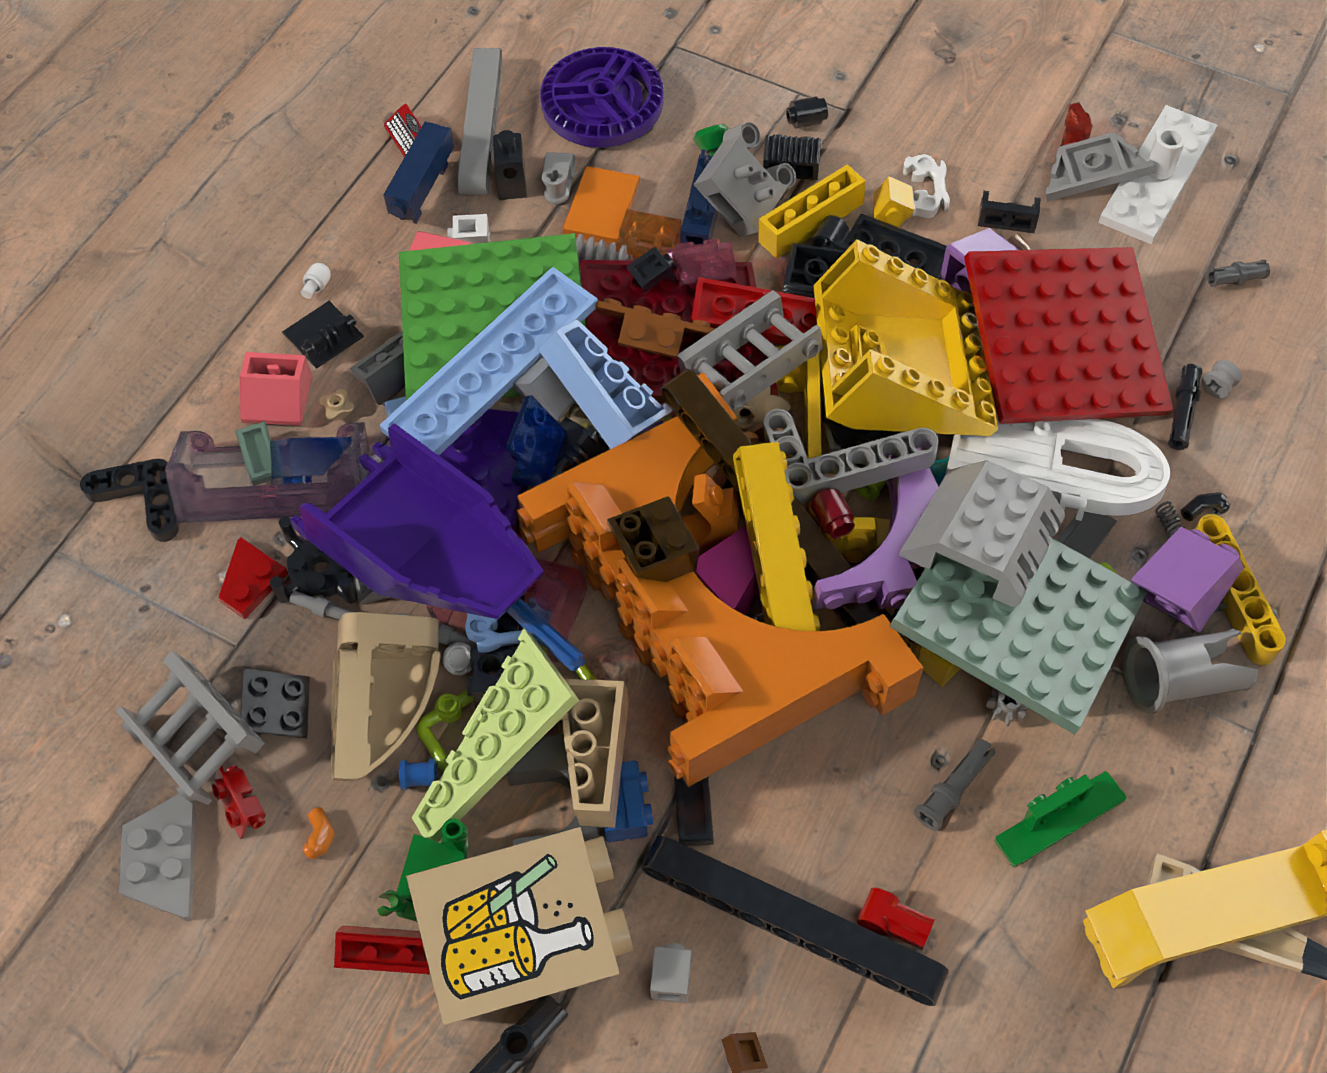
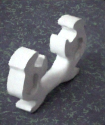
[903,154,950,218]

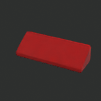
[334,926,431,975]

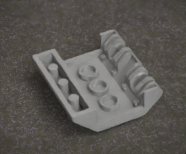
[899,460,1065,607]

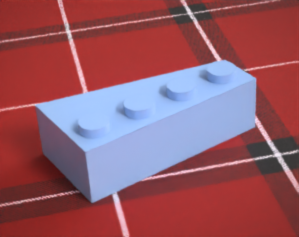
[538,320,673,449]

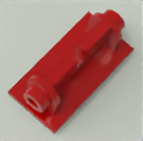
[211,765,266,839]

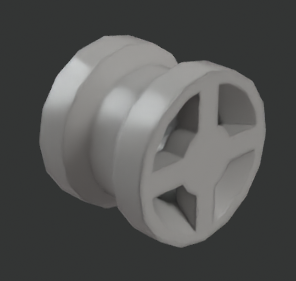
[1201,360,1242,398]

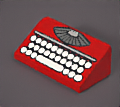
[384,104,421,157]

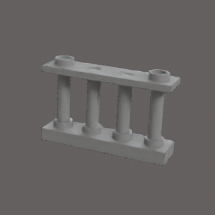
[677,290,823,411]
[116,651,265,805]

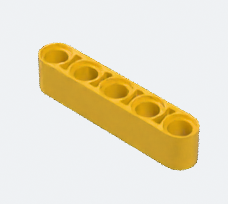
[1195,514,1286,666]

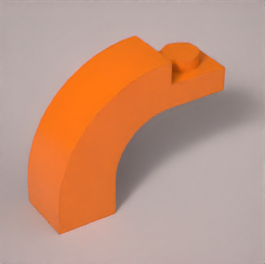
[681,473,740,557]

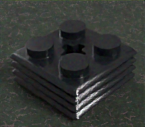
[783,243,845,298]

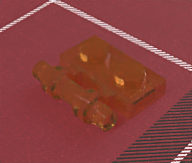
[616,209,682,259]

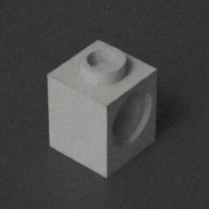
[650,943,692,1003]

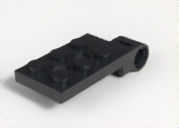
[811,214,947,279]

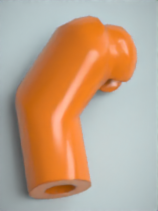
[303,807,335,859]

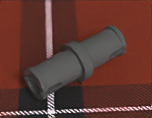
[1207,259,1270,287]

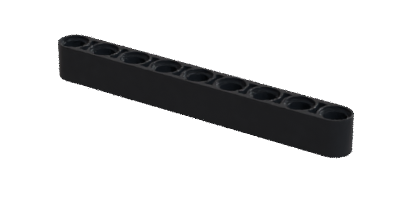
[641,835,949,1006]

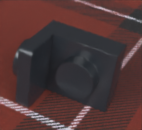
[626,246,677,292]

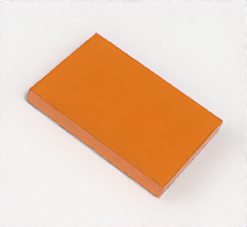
[563,166,640,246]

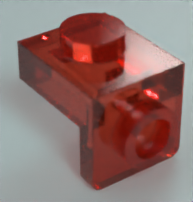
[1060,102,1093,146]

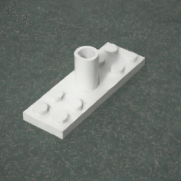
[1098,105,1217,244]

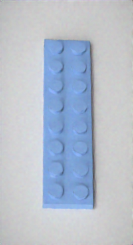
[380,267,598,455]

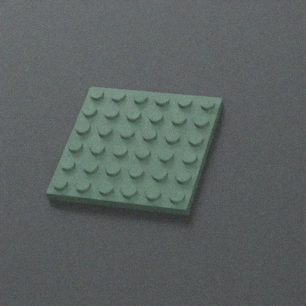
[890,537,1148,735]

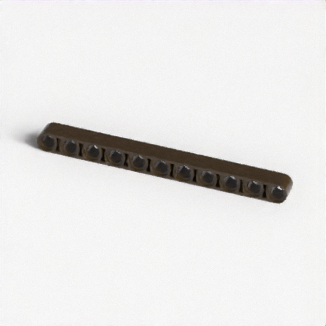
[661,369,911,648]

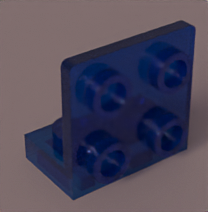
[506,395,567,486]

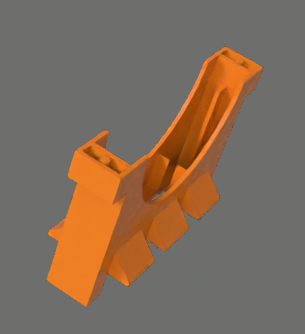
[516,372,924,787]

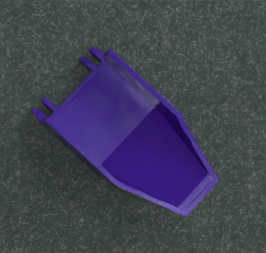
[290,423,543,620]

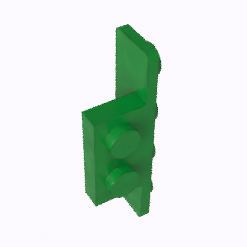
[994,771,1127,868]

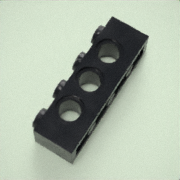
[467,594,525,708]

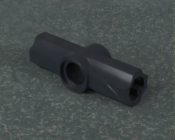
[469,995,568,1073]

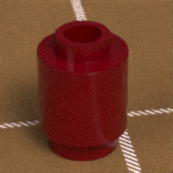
[811,488,855,539]

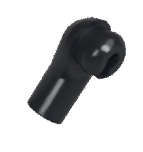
[1180,492,1230,521]

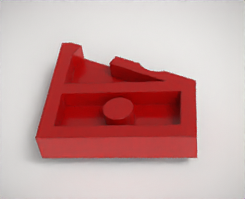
[218,537,288,620]

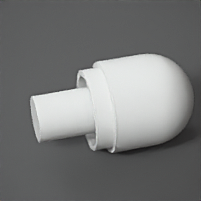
[301,263,331,299]

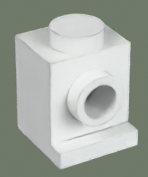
[448,214,490,244]

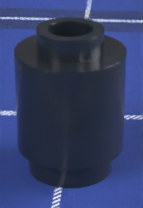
[786,96,828,129]

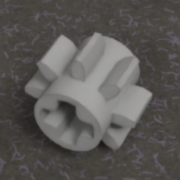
[986,687,1028,726]

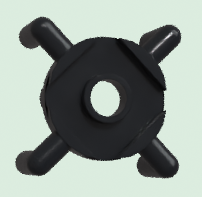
[270,517,357,604]

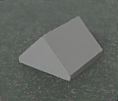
[511,356,576,421]

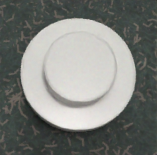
[443,642,473,675]

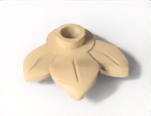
[733,386,791,430]

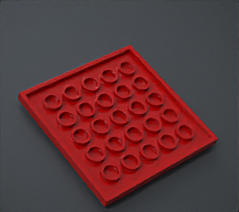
[964,247,1173,424]

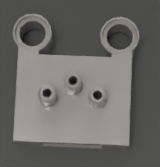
[694,122,796,237]

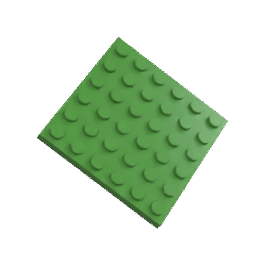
[399,233,585,400]

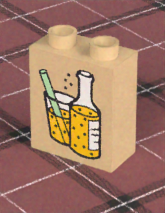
[406,827,634,1026]

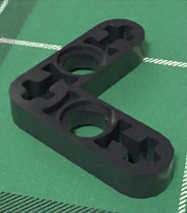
[80,459,179,542]

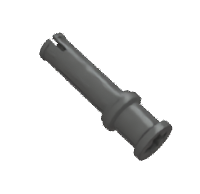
[914,739,996,831]

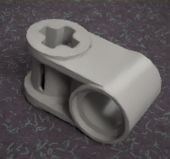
[542,152,576,205]

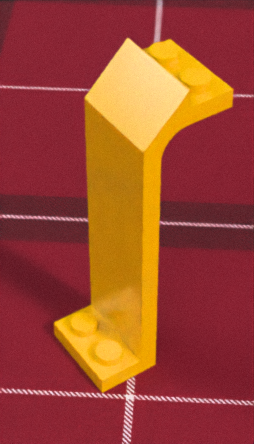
[776,346,875,563]
[1083,830,1327,989]

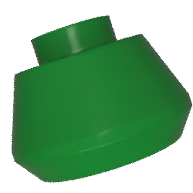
[693,124,730,156]

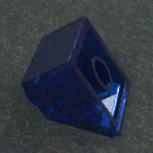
[270,437,352,484]

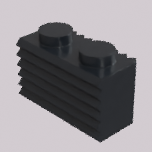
[763,134,821,180]

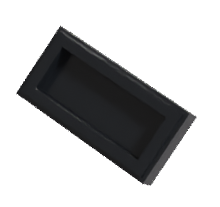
[674,776,714,846]

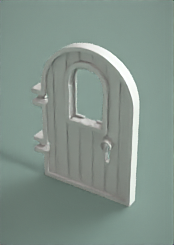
[945,398,1170,521]

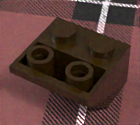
[607,496,699,582]

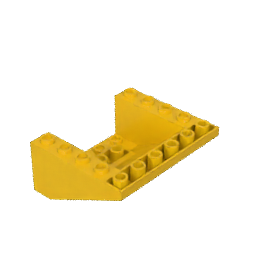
[813,239,998,436]

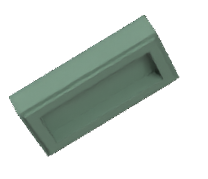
[235,421,283,486]

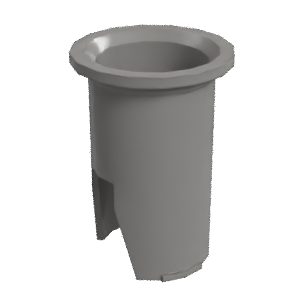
[1123,629,1258,714]

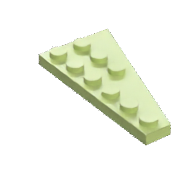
[412,629,579,842]

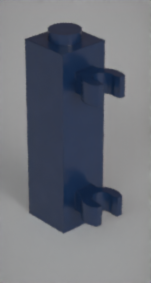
[383,121,454,224]
[680,149,718,254]

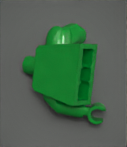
[377,819,469,922]

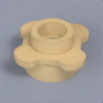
[319,389,354,420]

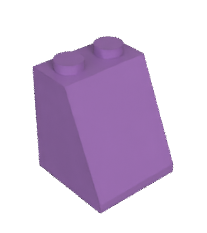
[940,228,1019,295]
[1132,527,1243,633]

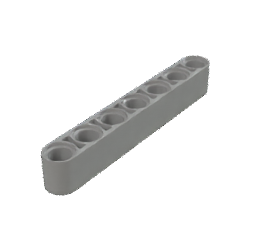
[458,48,502,195]

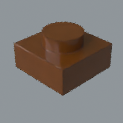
[721,1032,768,1073]

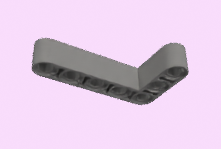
[764,409,939,504]

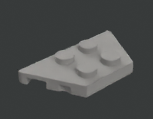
[1046,132,1156,202]
[119,794,196,921]

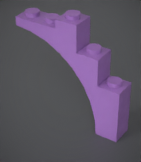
[811,447,938,609]

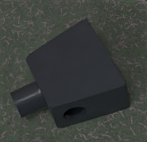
[493,130,527,200]

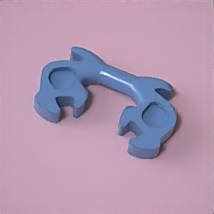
[465,597,554,653]

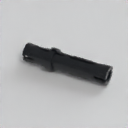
[1168,364,1203,450]

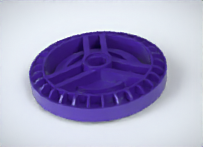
[540,47,664,147]

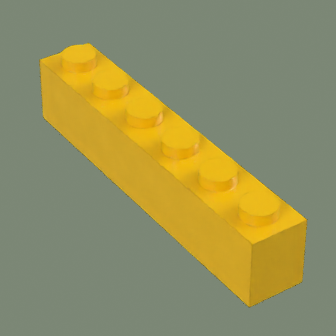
[733,442,820,631]

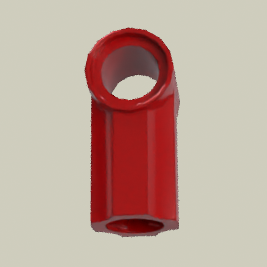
[857,888,935,950]

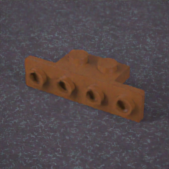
[595,299,715,359]

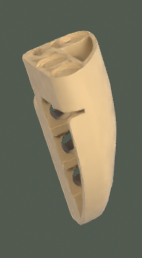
[331,612,440,781]

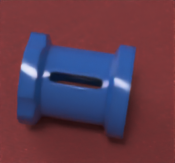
[399,758,438,790]

